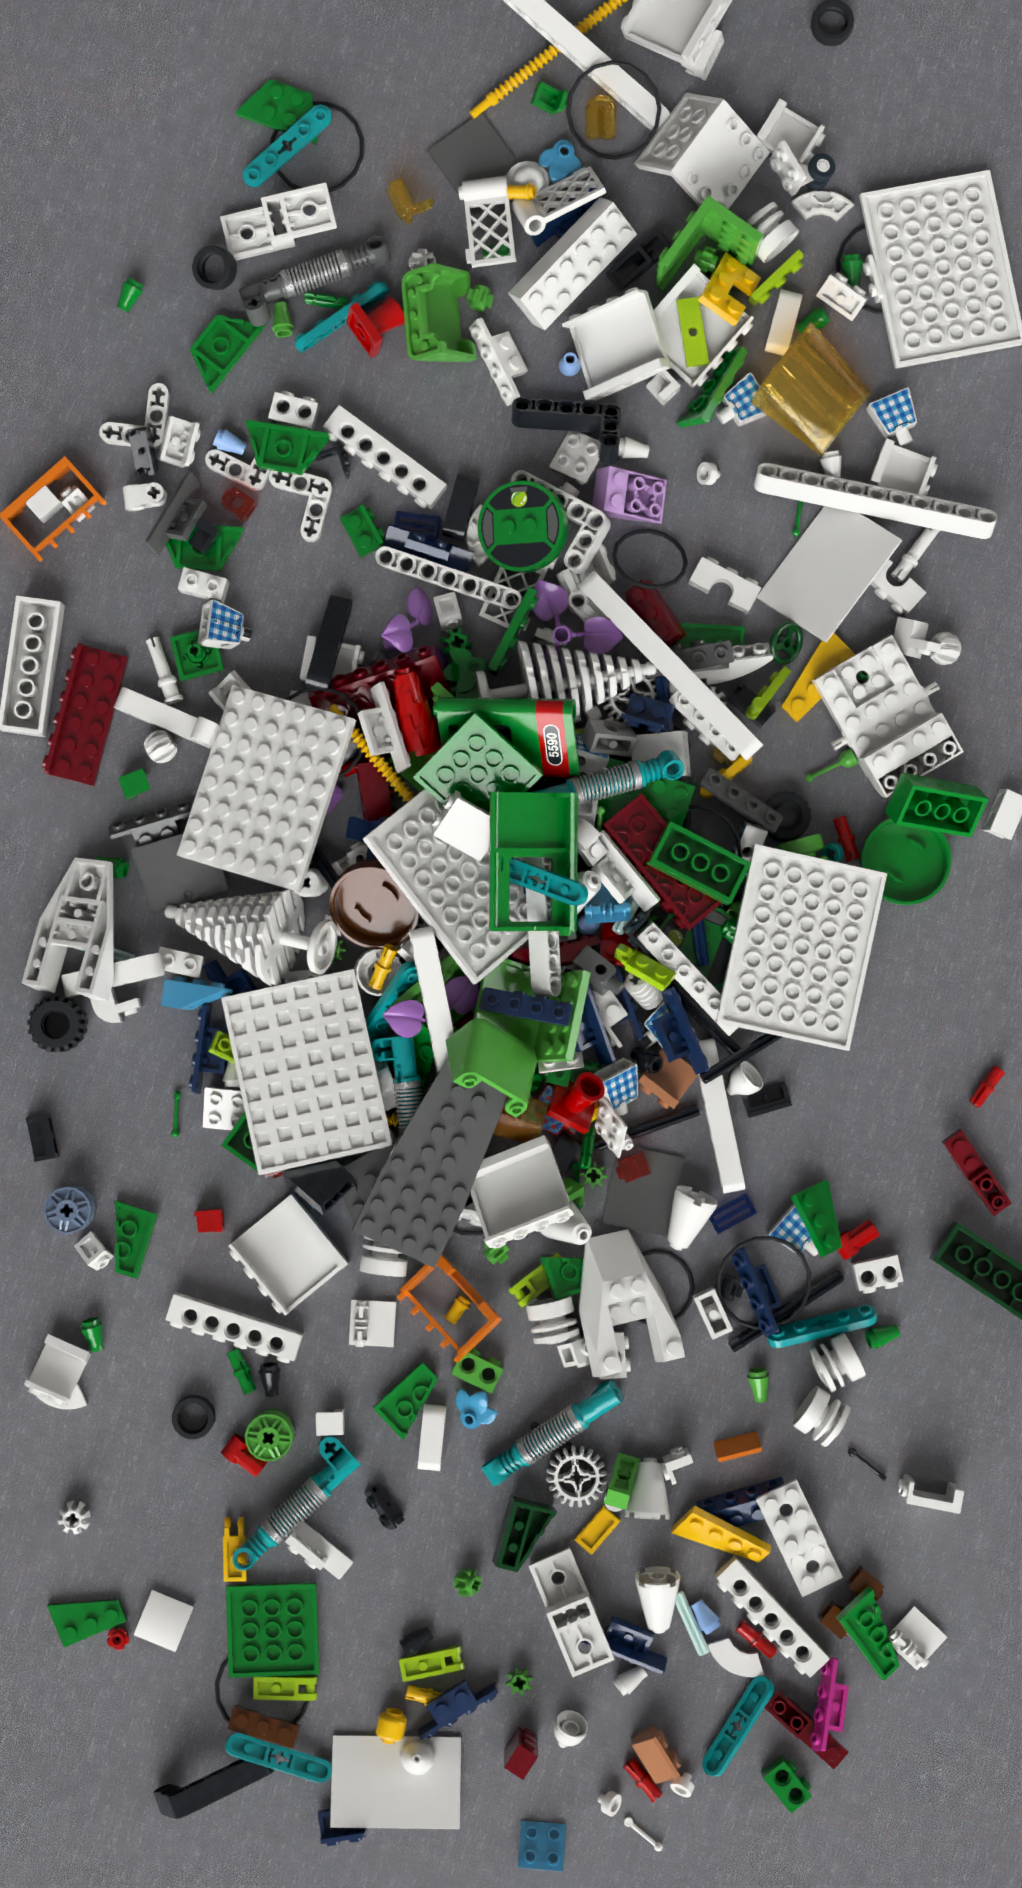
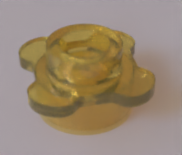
[711,746,729,765]

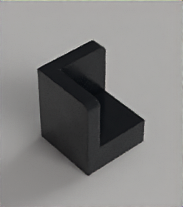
[189,518,221,556]

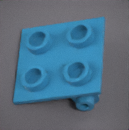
[585,882,631,924]
[518,1821,566,1872]

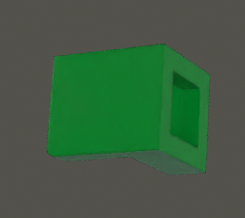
[118,768,151,800]

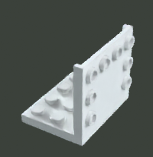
[634,93,770,209]

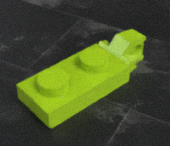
[614,943,676,991]

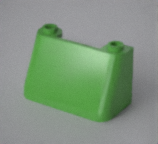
[402,263,477,362]
[445,1018,537,1118]

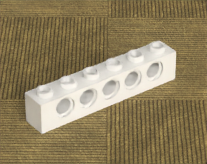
[323,405,447,509]
[635,920,739,1036]
[165,1292,304,1363]
[715,1555,830,1678]

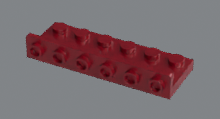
[42,643,129,787]
[308,645,452,724]
[602,793,721,931]

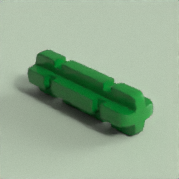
[304,291,348,310]
[579,1127,596,1169]

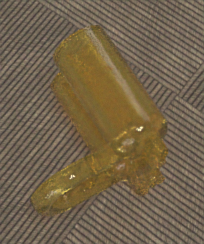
[585,95,616,140]
[386,178,434,225]

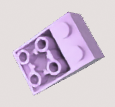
[592,466,667,524]

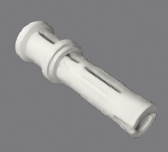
[146,637,184,705]

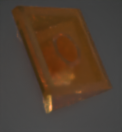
[493,1096,549,1143]

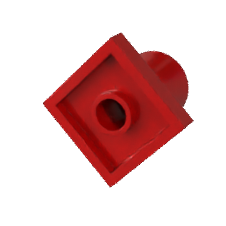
[346,296,405,359]
[546,1072,605,1134]

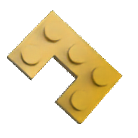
[698,252,761,326]

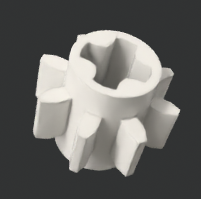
[409,249,436,270]

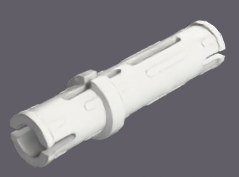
[891,527,941,583]

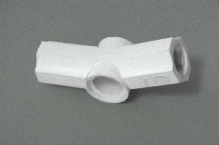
[556,568,608,623]

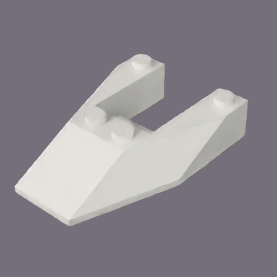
[21,857,114,1001]
[579,1229,685,1377]

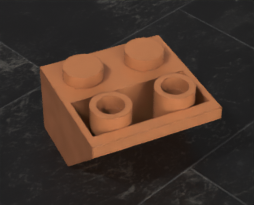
[631,1725,681,1784]

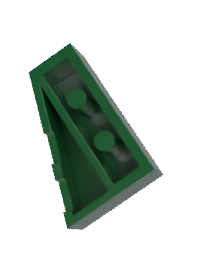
[492,1495,557,1572]

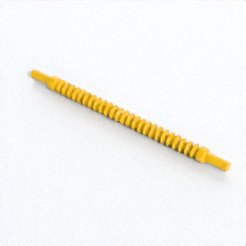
[469,0,628,119]
[328,704,414,802]

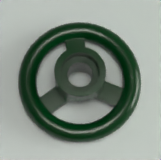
[770,621,803,665]

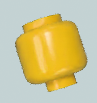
[376,1708,407,1744]

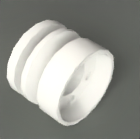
[746,202,799,263]
[354,949,402,996]
[359,1236,408,1277]
[526,1296,579,1344]
[810,1333,866,1393]
[792,1386,850,1447]

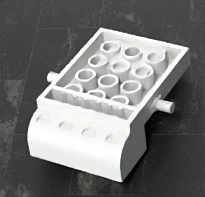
[812,635,964,798]

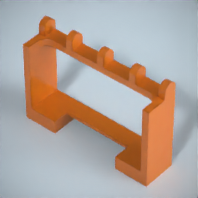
[0,456,107,562]
[397,1254,503,1363]

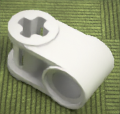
[123,482,168,511]

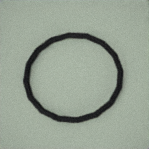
[612,529,688,589]
[637,1249,695,1325]

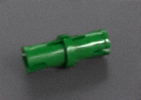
[226,1348,257,1395]

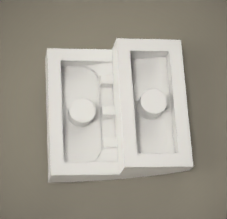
[134,1590,194,1652]

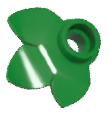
[443,648,486,692]

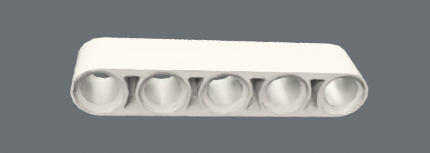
[61,953,165,998]

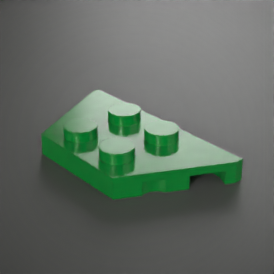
[236,79,318,145]
[189,315,265,394]
[246,419,331,475]
[166,525,244,572]

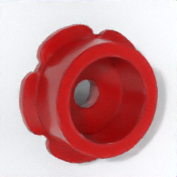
[107,1627,129,1650]

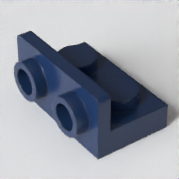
[621,693,675,734]

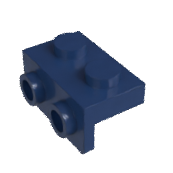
[318,1809,367,1846]

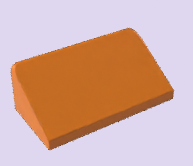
[713,1432,762,1462]

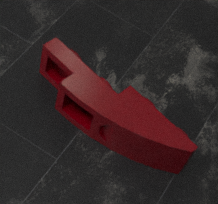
[507,934,601,966]
[941,1129,1012,1216]
[764,1690,849,1769]

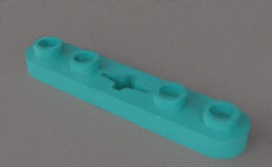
[243,105,332,188]
[294,280,390,353]
[489,857,588,906]
[366,961,419,1044]
[767,1305,878,1348]
[702,1676,774,1777]
[225,1733,332,1783]

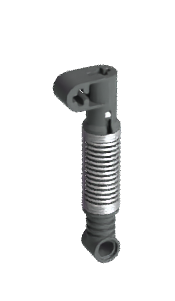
[238,235,391,326]

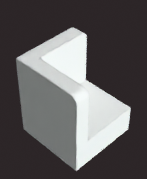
[646,370,681,406]
[26,486,63,523]
[316,1409,345,1436]

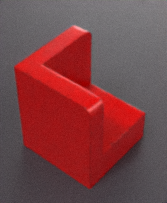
[194,1208,225,1233]

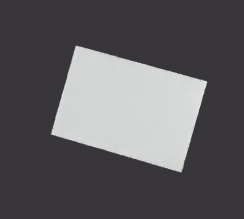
[757,506,902,643]
[330,1735,461,1829]

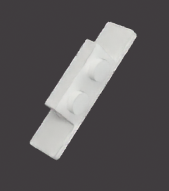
[469,318,528,406]
[358,681,411,773]
[668,690,740,761]
[591,830,660,911]
[592,990,628,1049]
[285,1520,353,1579]

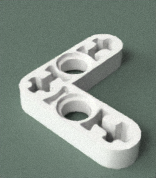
[99,383,170,449]
[205,449,271,491]
[269,470,332,542]

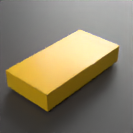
[574,1505,621,1555]

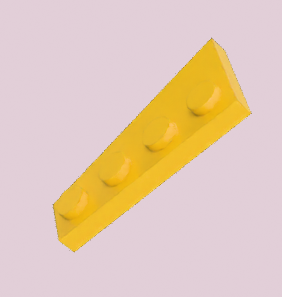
[781,633,856,723]
[671,1506,772,1563]

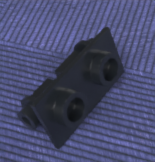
[364,1483,405,1530]

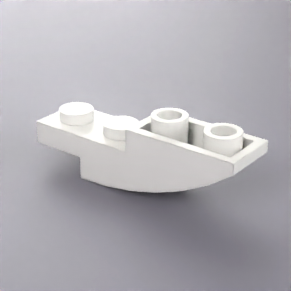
[691,643,773,685]

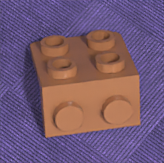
[638,1048,698,1109]

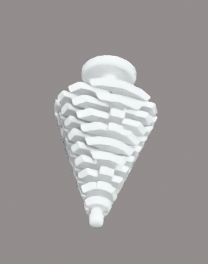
[475,641,657,717]
[165,889,337,986]

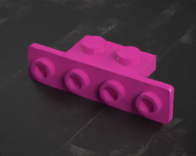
[811,1658,849,1751]

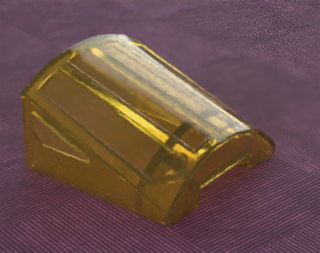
[751,322,872,457]

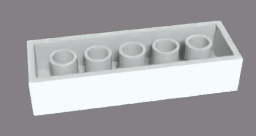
[508,197,637,330]
[0,596,65,737]

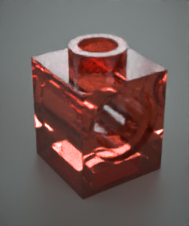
[221,486,258,523]
[615,1151,651,1183]

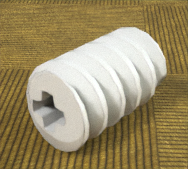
[296,868,329,897]
[624,972,664,1010]

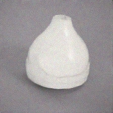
[726,1061,763,1096]
[553,1710,589,1748]
[401,1739,435,1775]

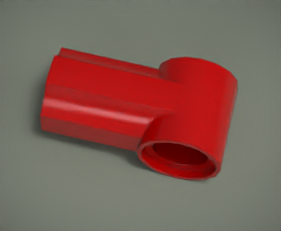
[837,1219,880,1260]
[220,1434,268,1478]

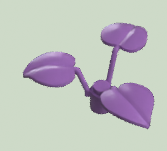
[531,580,623,680]
[381,587,448,671]
[383,976,479,1038]

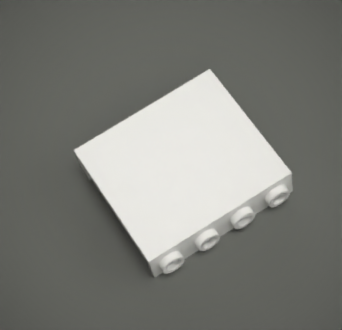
[621,0,732,68]
[653,264,754,388]
[562,287,671,401]
[470,1135,575,1248]
[229,1193,349,1316]

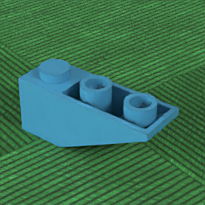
[161,976,233,1010]

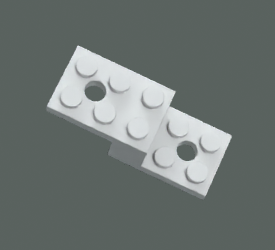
[220,182,337,261]
[755,1479,843,1597]
[528,1547,615,1677]

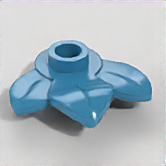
[538,140,581,184]
[456,1388,497,1429]

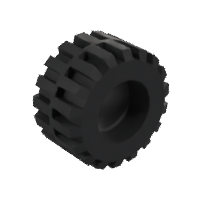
[27,996,88,1052]

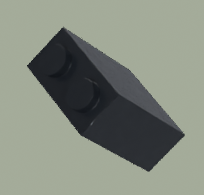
[282,1159,355,1215]

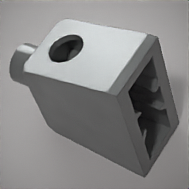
[573,945,624,996]

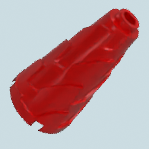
[393,667,442,758]

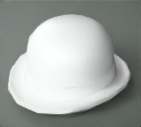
[506,161,550,193]

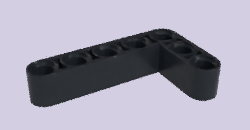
[511,397,621,464]
[153,1754,275,1819]

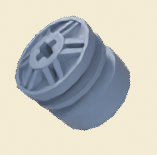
[43,1184,97,1234]

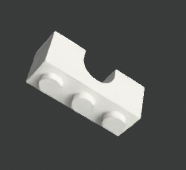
[688,557,761,615]
[870,559,927,616]

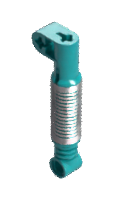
[532,750,685,806]
[371,1036,423,1136]
[480,1379,625,1487]
[232,1435,361,1571]

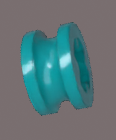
[821,842,844,862]

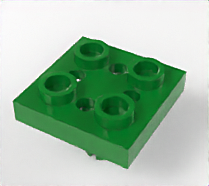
[170,630,225,682]

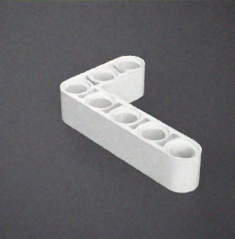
[511,470,611,574]
[114,687,220,749]

